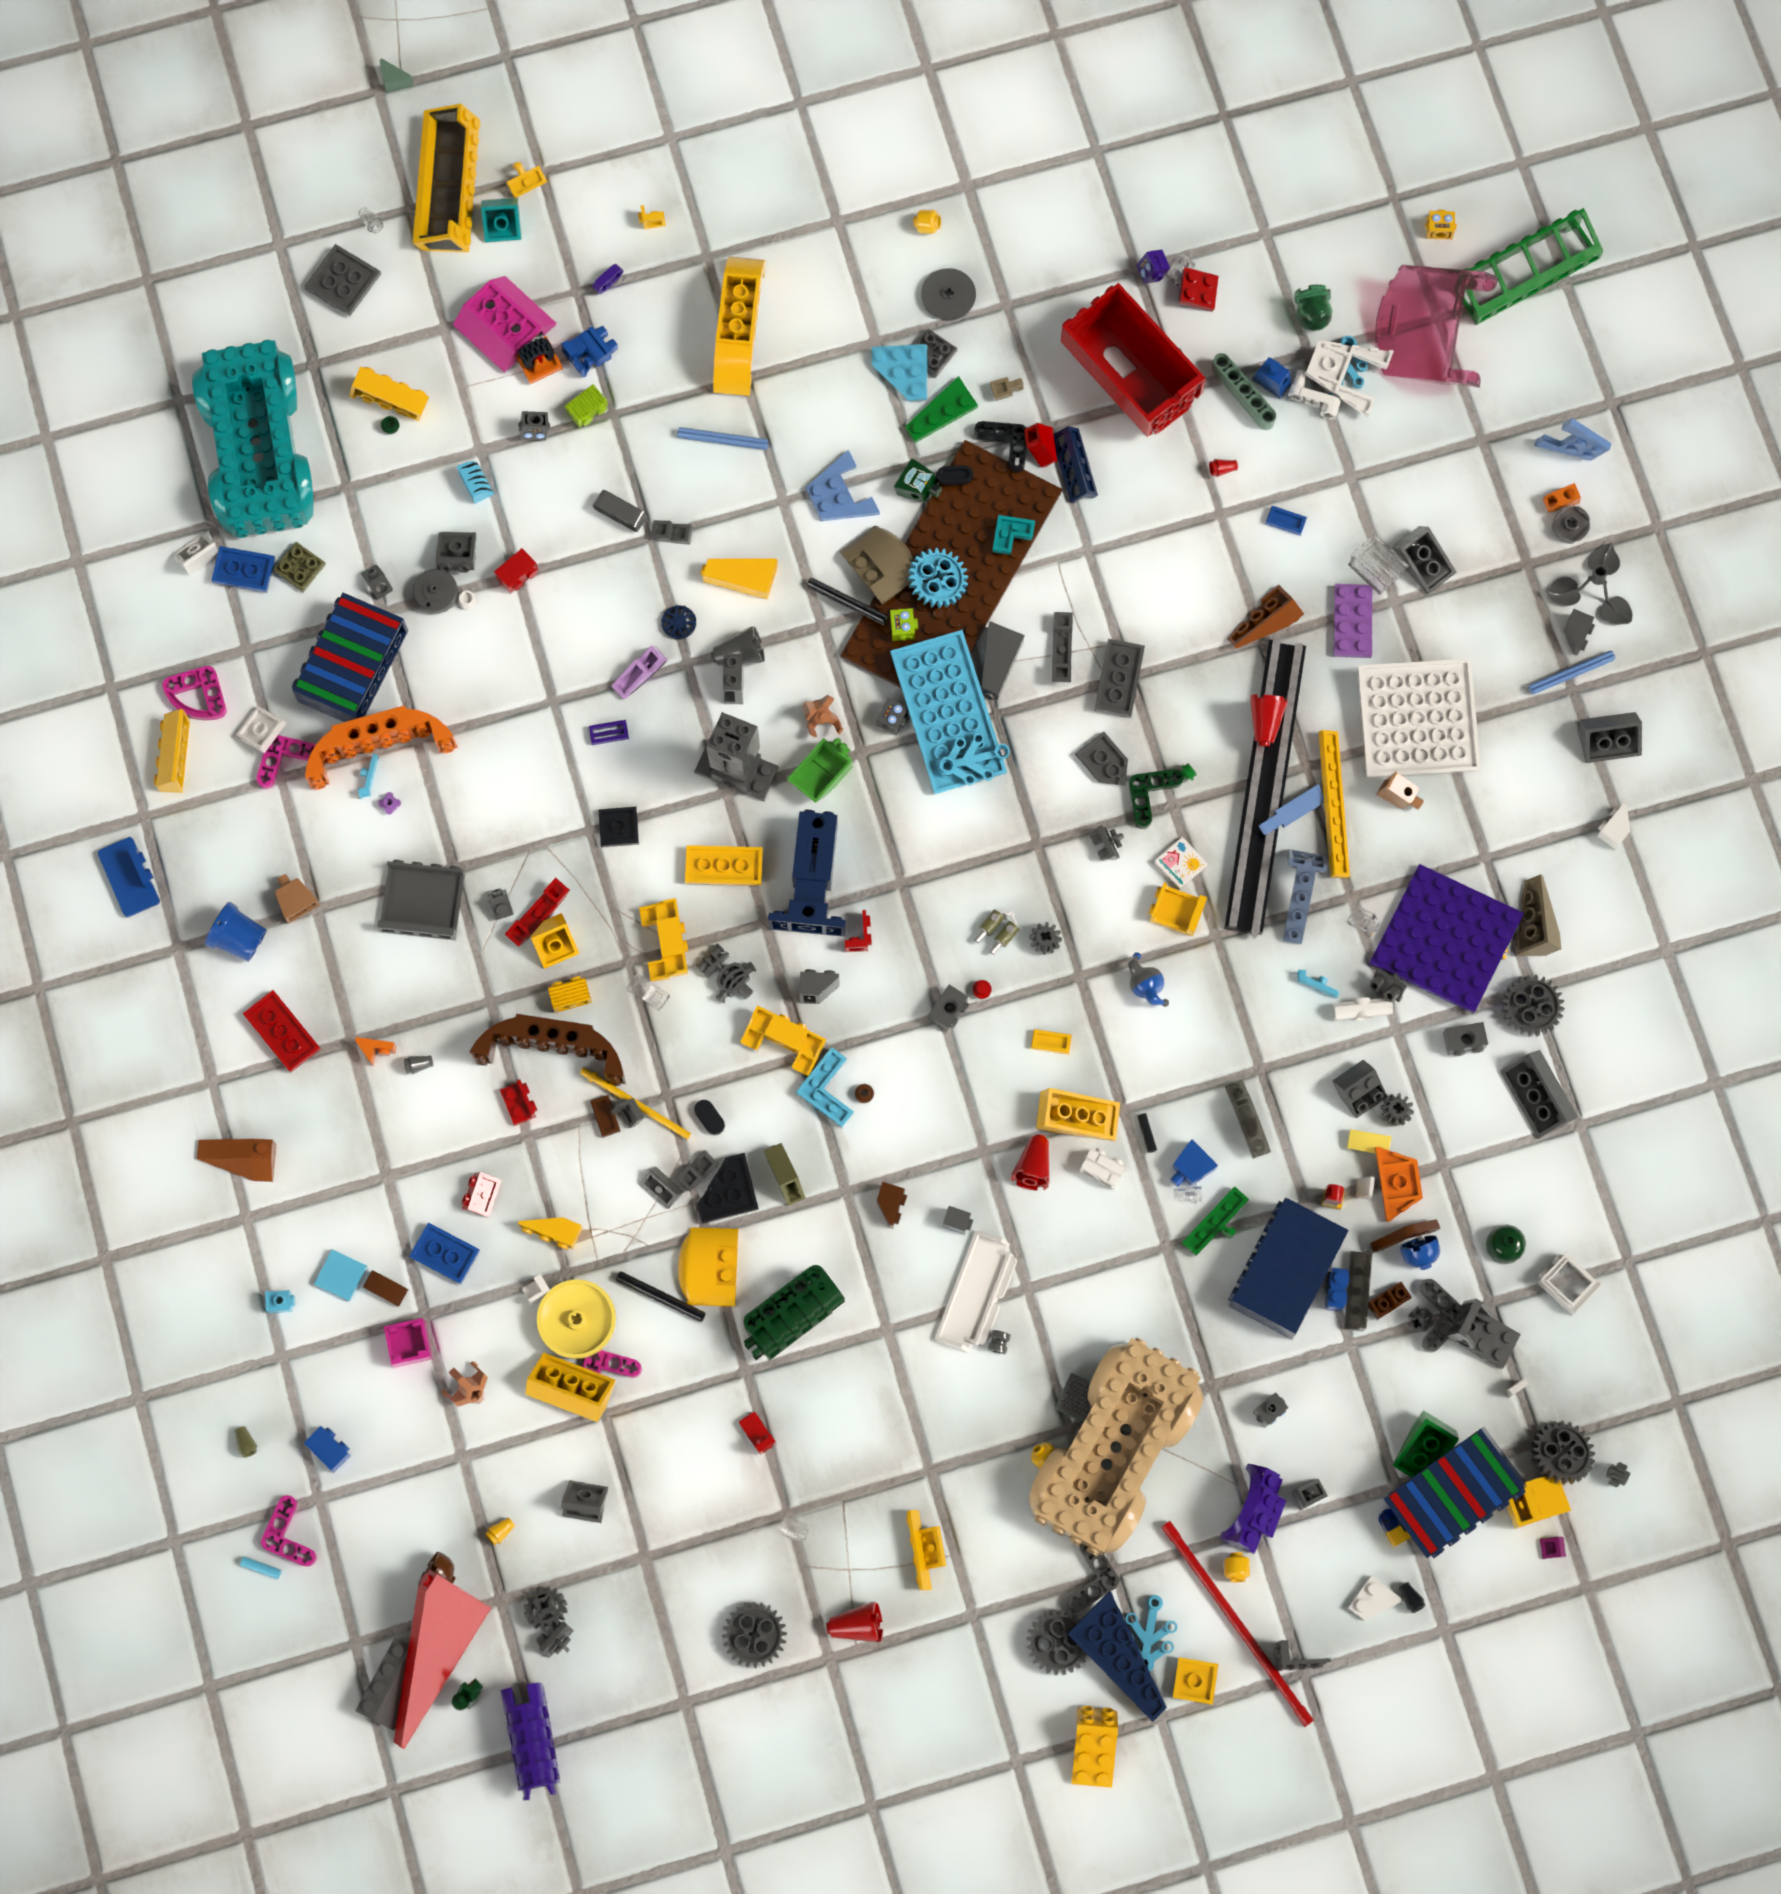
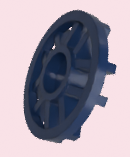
[661,605,697,639]

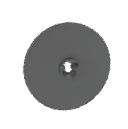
[921,268,976,320]

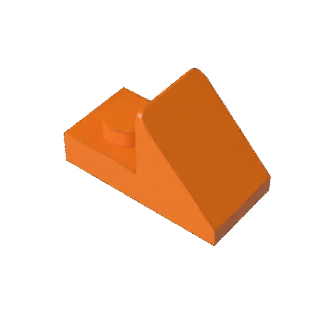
[355,1037,397,1066]

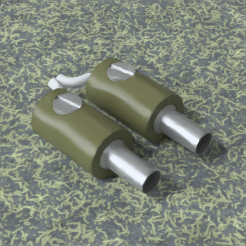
[974,909,1020,955]

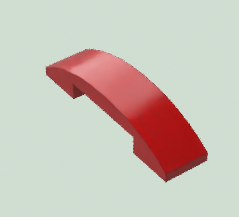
[505,877,570,947]

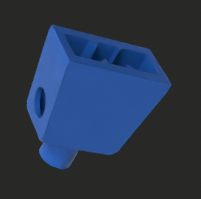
[1252,357,1291,399]
[1170,1139,1218,1187]

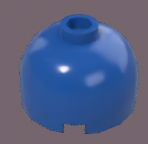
[1400,1235,1440,1270]

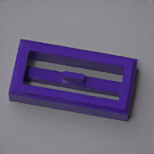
[589,720,629,745]

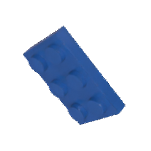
[211,546,276,593]
[409,1222,480,1285]

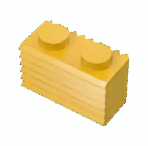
[548,976,592,1013]

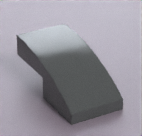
[651,520,693,544]
[676,1150,719,1192]

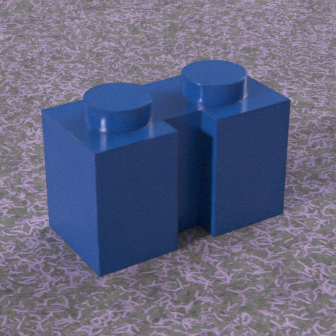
[304,1426,351,1472]

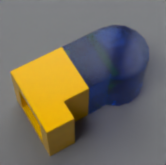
[1378,1508,1412,1548]

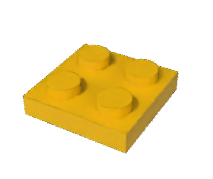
[1172,1657,1219,1705]

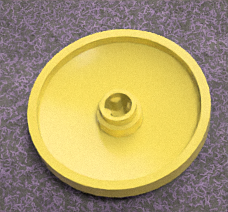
[537,1279,616,1359]

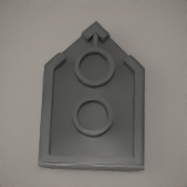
[1075,732,1128,785]

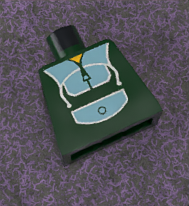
[894,458,942,502]

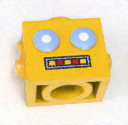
[1425,209,1457,240]

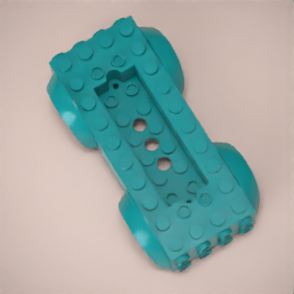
[192,340,314,538]

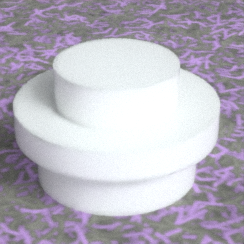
[458,591,477,609]

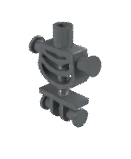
[695,943,757,1003]

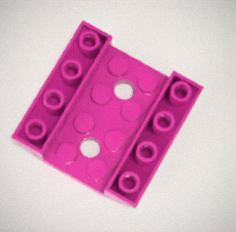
[453,276,557,373]

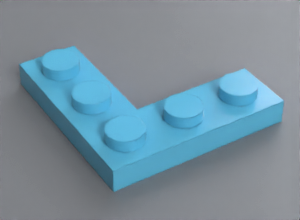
[796,1047,854,1128]

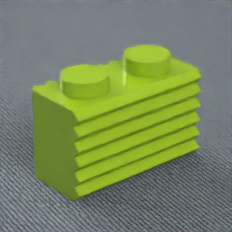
[565,384,608,428]

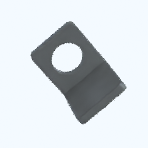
[361,565,393,599]

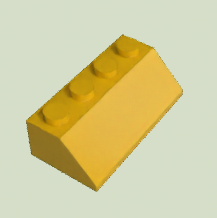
[154,709,190,793]
[525,1352,616,1422]

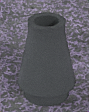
[404,1055,433,1075]

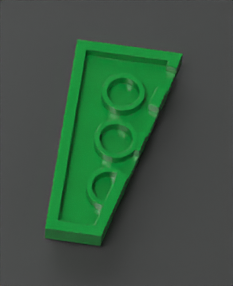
[905,376,978,443]

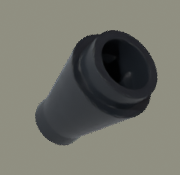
[1399,1582,1426,1614]

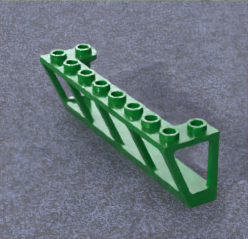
[1454,208,1603,325]

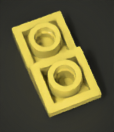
[1347,1129,1392,1153]

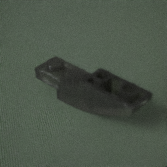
[1225,1079,1271,1159]

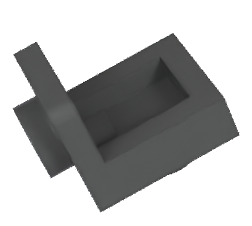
[488,889,514,920]
[611,1098,644,1128]

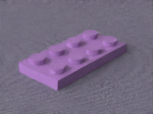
[1334,584,1372,658]

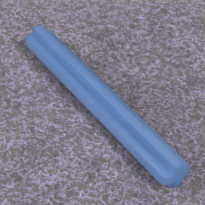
[677,427,769,450]
[1528,650,1615,695]

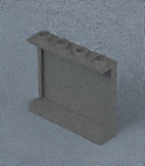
[377,860,465,940]

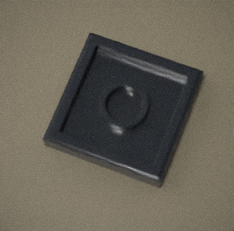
[598,806,639,848]

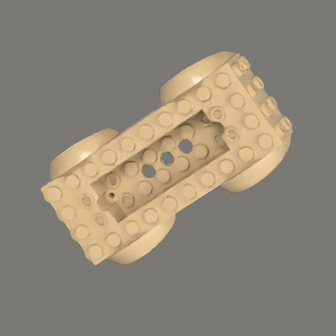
[1029,1338,1204,1556]

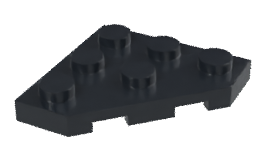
[697,1153,759,1224]

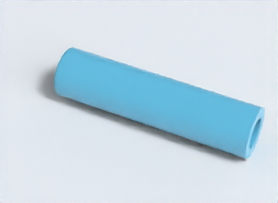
[240,1556,281,1579]

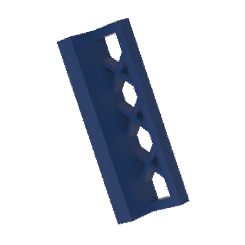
[1053,426,1098,503]

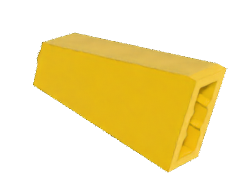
[700,558,778,600]

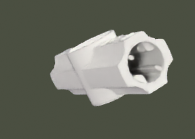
[1333,998,1393,1021]

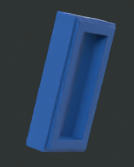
[1266,506,1307,536]

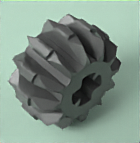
[1029,922,1062,955]
[1380,1093,1414,1127]

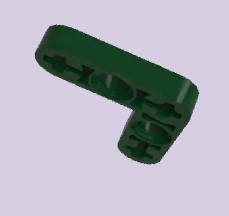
[1129,769,1184,829]

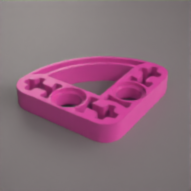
[162,666,227,721]

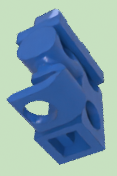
[561,325,618,377]

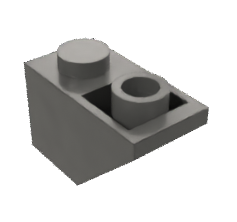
[1563,609,1595,655]

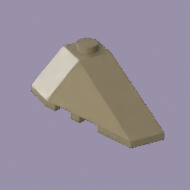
[1515,874,1562,956]

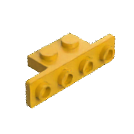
[906,1510,946,1591]

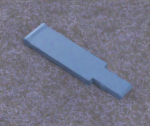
[1258,784,1324,835]

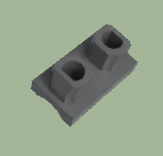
[1090,825,1124,861]
[1369,968,1407,1002]
[536,1621,574,1658]

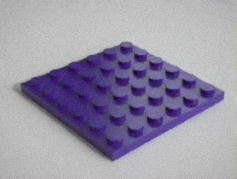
[1369,864,1524,1014]

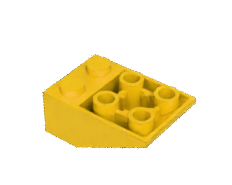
[1507,1475,1571,1529]

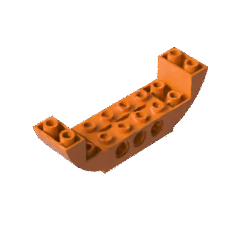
[305,705,458,790]

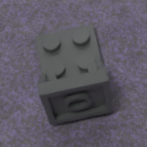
[1446,1299,1521,1369]

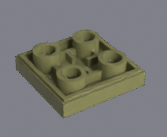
[273,542,326,592]

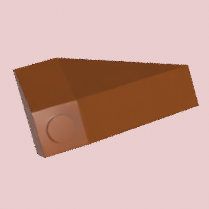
[1227,585,1304,649]
[197,1139,277,1182]

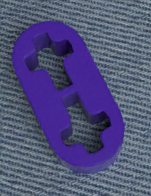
[592,264,624,294]

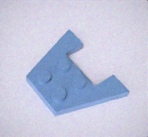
[1535,418,1611,461]
[806,449,880,521]

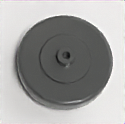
[413,569,459,614]

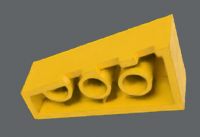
[349,366,429,421]

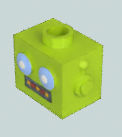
[890,608,918,641]

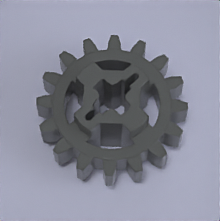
[524,1586,568,1631]

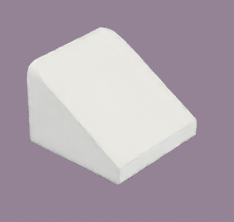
[1355,1177,1375,1200]

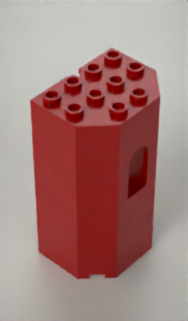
[1060,283,1206,437]

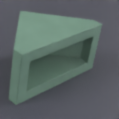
[380,58,413,92]

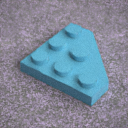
[872,344,928,401]

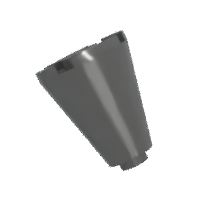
[711,626,765,665]

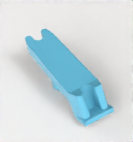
[358,754,379,799]
[1297,970,1340,998]

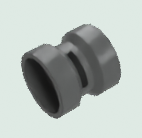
[988,1330,1011,1355]

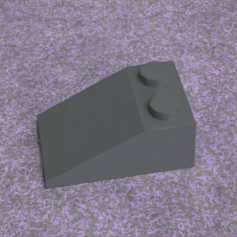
[1391,526,1457,594]

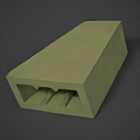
[764,1143,805,1206]

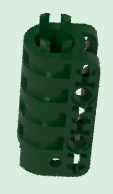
[743,1265,845,1361]

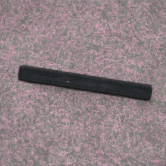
[807,578,889,625]
[616,1271,706,1322]

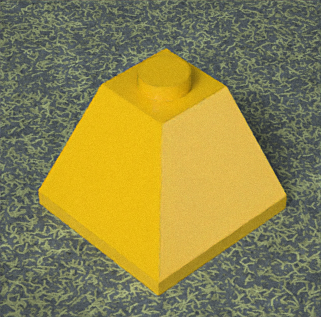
[530,913,579,969]

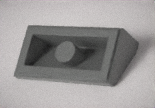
[640,1167,684,1209]

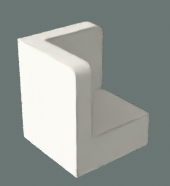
[522,1274,550,1305]

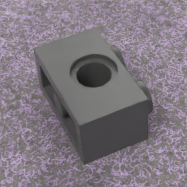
[928,984,969,1032]
[1443,1022,1488,1057]

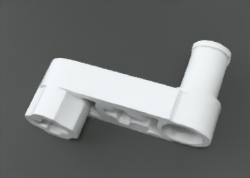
[1288,370,1341,419]

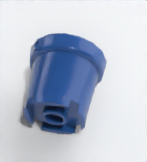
[204,902,267,962]

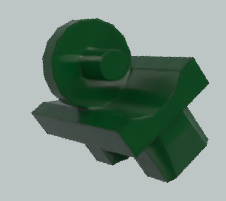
[451,1678,483,1711]

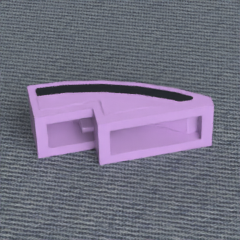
[611,646,669,699]

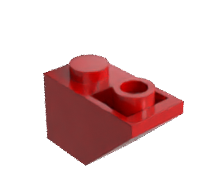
[1024,423,1057,468]

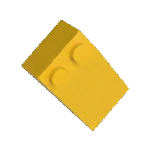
[1036,1088,1120,1141]

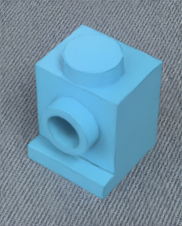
[265,1290,296,1314]

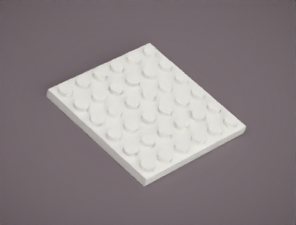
[1357,659,1481,778]

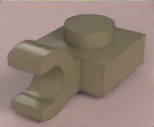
[990,377,1024,401]

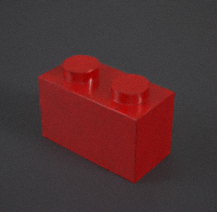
[494,548,539,594]

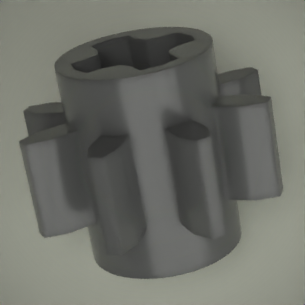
[1408,1306,1434,1332]
[1605,1462,1630,1488]

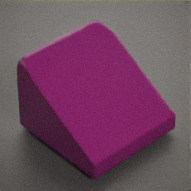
[1540,1537,1566,1559]

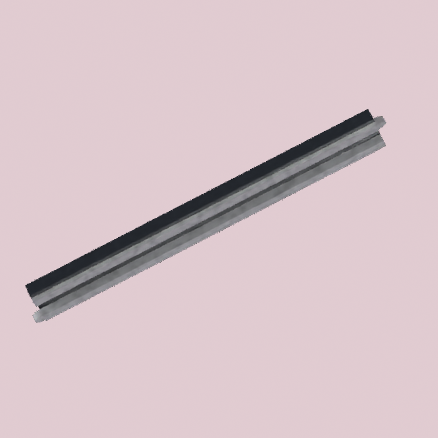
[1224,633,1306,939]

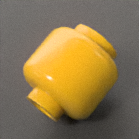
[913,209,941,234]
[1031,1442,1055,1469]
[1224,1552,1250,1583]

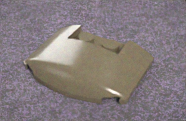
[839,525,915,605]

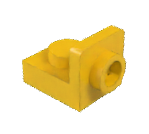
[638,205,666,230]

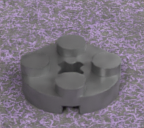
[1551,506,1590,544]

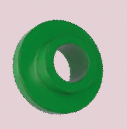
[1180,763,1197,781]

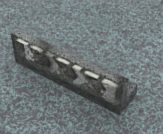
[1344,1250,1373,1332]

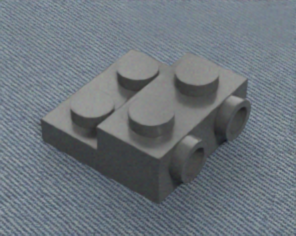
[436,532,477,573]

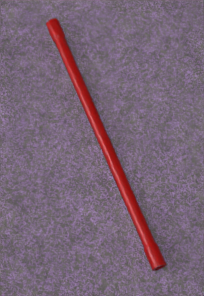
[1161,1521,1314,1727]

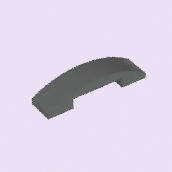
[1052,612,1073,683]

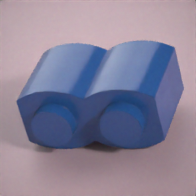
[1325,1268,1349,1312]

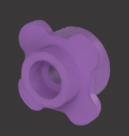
[378,792,401,815]

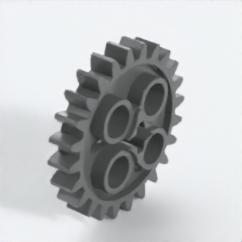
[1501,974,1565,1037]
[1530,1420,1596,1485]
[722,1602,787,1668]
[1026,1609,1088,1676]

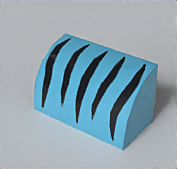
[456,461,495,504]

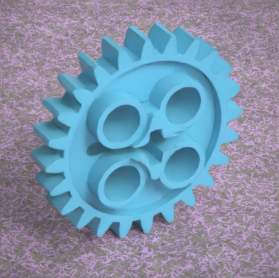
[907,548,968,609]

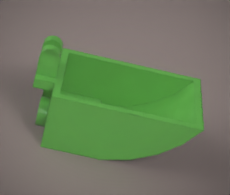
[787,738,853,803]

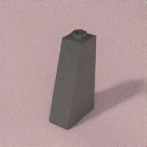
[981,621,1025,700]

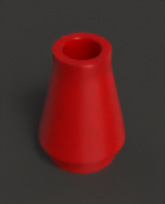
[1209,459,1238,477]

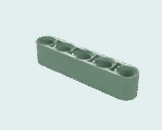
[1212,353,1276,430]

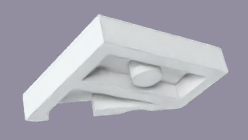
[1347,1576,1403,1621]

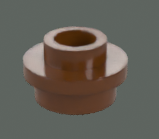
[855,1084,874,1103]

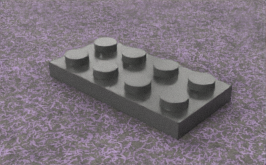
[1094,639,1145,718]

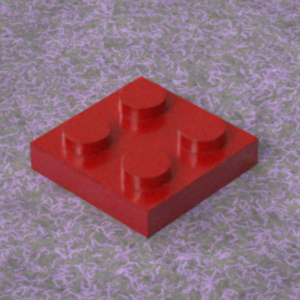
[1178,267,1219,312]

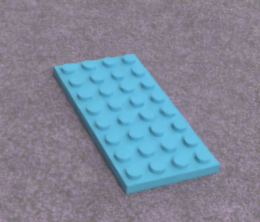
[890,630,1007,795]

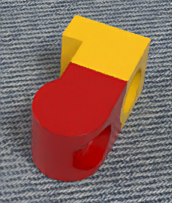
[1321,1184,1344,1210]

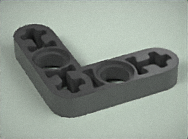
[1419,1279,1461,1353]
[1067,1543,1119,1612]

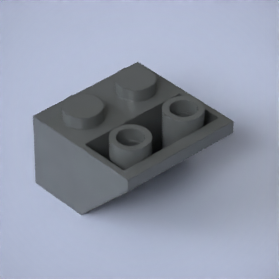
[799,969,840,1004]
[1332,1059,1387,1118]

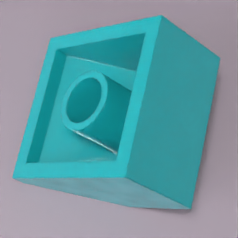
[481,197,522,242]

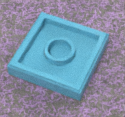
[314,1249,368,1302]

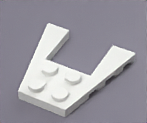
[1305,340,1394,417]

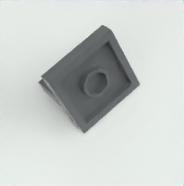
[561,1480,608,1523]

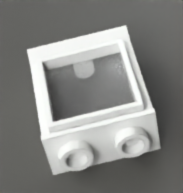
[1537,1252,1602,1315]

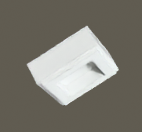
[1506,1379,1529,1398]

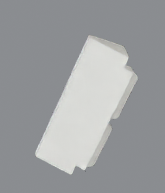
[934,1230,1017,1353]

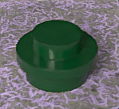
[381,416,400,434]

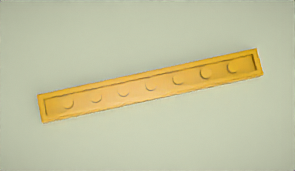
[1318,730,1350,878]

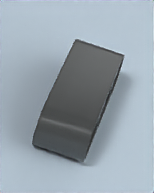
[592,490,648,532]

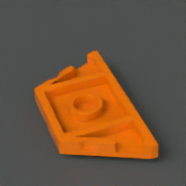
[1375,1147,1423,1222]

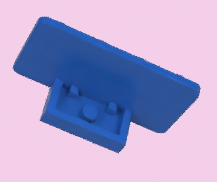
[98,837,160,918]

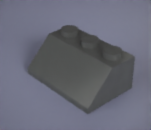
[1580,712,1642,763]

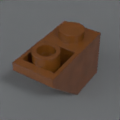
[877,1182,907,1229]

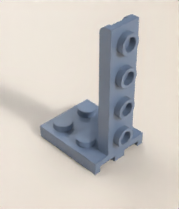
[1283,849,1328,944]

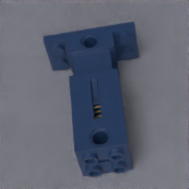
[768,809,846,937]

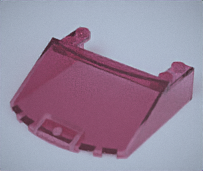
[1375,265,1498,388]

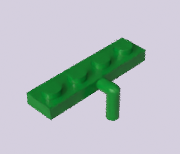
[1182,1186,1249,1256]

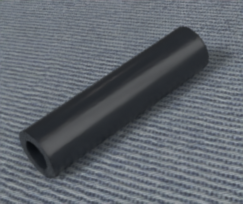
[1137,1113,1157,1153]

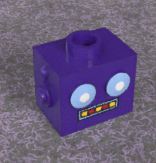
[1136,249,1170,284]

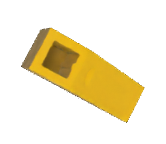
[518,1217,583,1250]

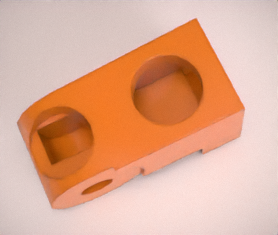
[1543,483,1581,513]

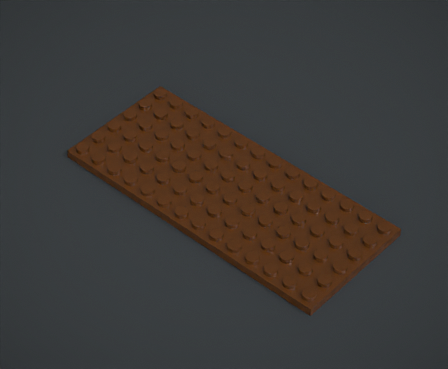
[840,440,1063,688]

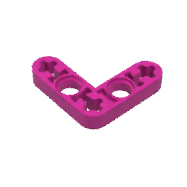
[257,735,316,789]
[577,1350,642,1395]
[261,1495,317,1567]

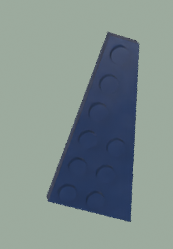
[1067,1591,1167,1722]

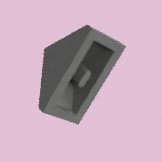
[1291,1478,1328,1510]

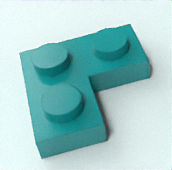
[992,515,1035,555]

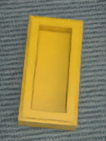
[1031,1029,1072,1055]

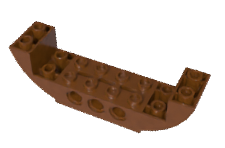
[469,1014,626,1086]

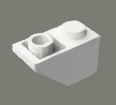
[1597,803,1630,850]

